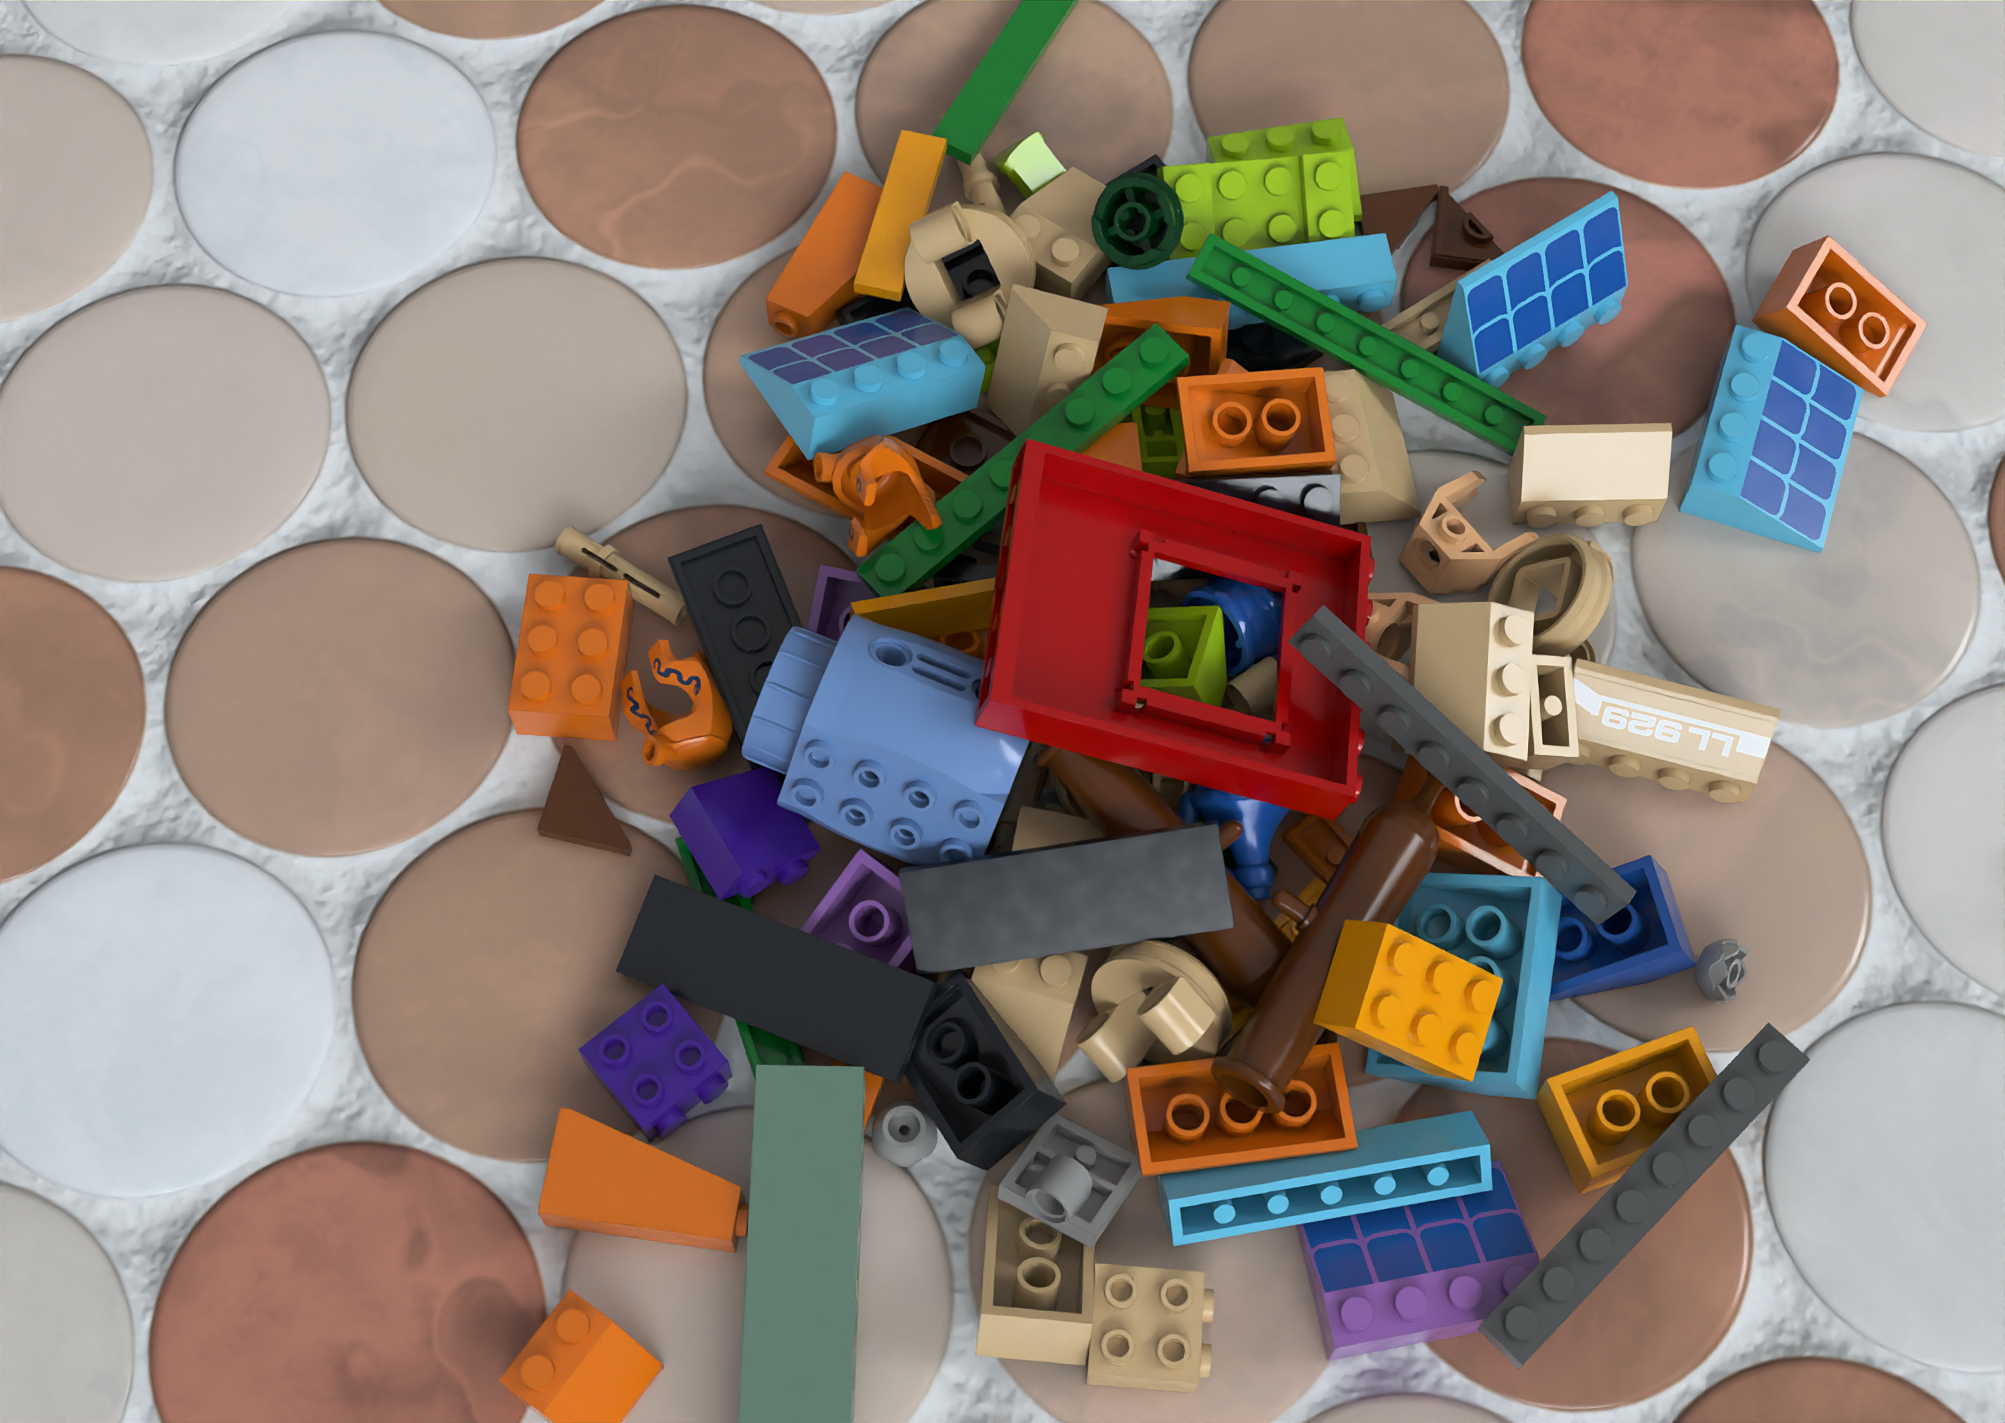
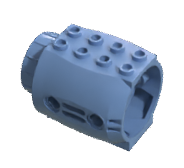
[741,614,1030,866]

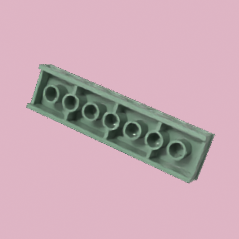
[738,1065,866,1423]

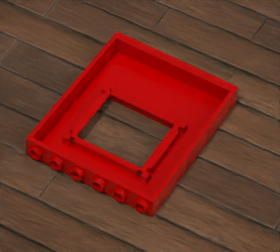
[974,439,1375,821]

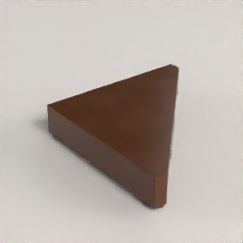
[1357,184,1439,256]
[1429,185,1504,271]
[537,745,632,856]

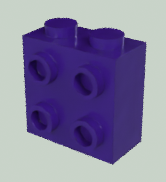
[669,767,821,900]
[578,984,733,1143]

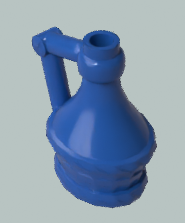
[1181,574,1282,675]
[1178,739,1290,901]

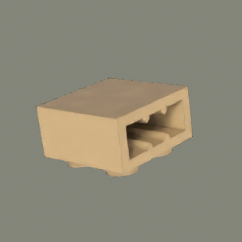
[1086,1263,1214,1393]

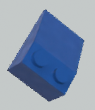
[1549,855,1697,1002]

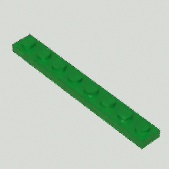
[1185,233,1548,457]
[856,323,1189,598]

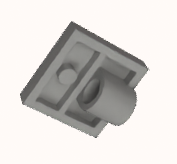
[997,1113,1141,1248]

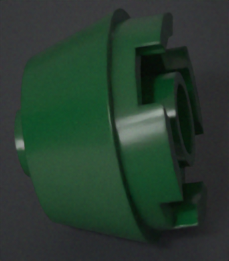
[1091,173,1184,270]

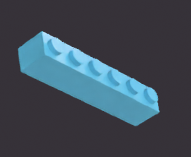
[1105,233,1398,330]
[1157,1111,1493,1246]

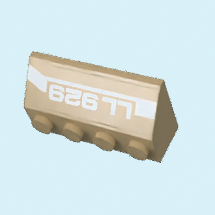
[1567,658,1780,803]

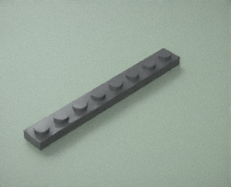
[1288,605,1637,925]
[1477,1022,1811,1369]

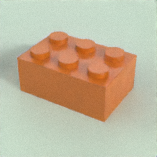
[508,574,635,741]

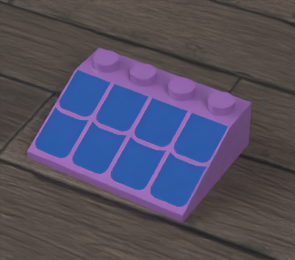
[1296,1160,1540,1361]

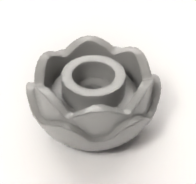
[1695,939,1748,1004]
[872,1100,937,1167]

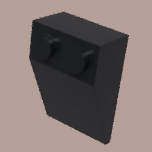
[904,969,1067,1171]

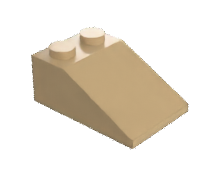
[1010,167,1112,301]
[971,952,1089,1083]
[976,1185,1095,1366]

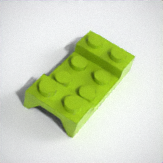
[1157,151,1355,261]

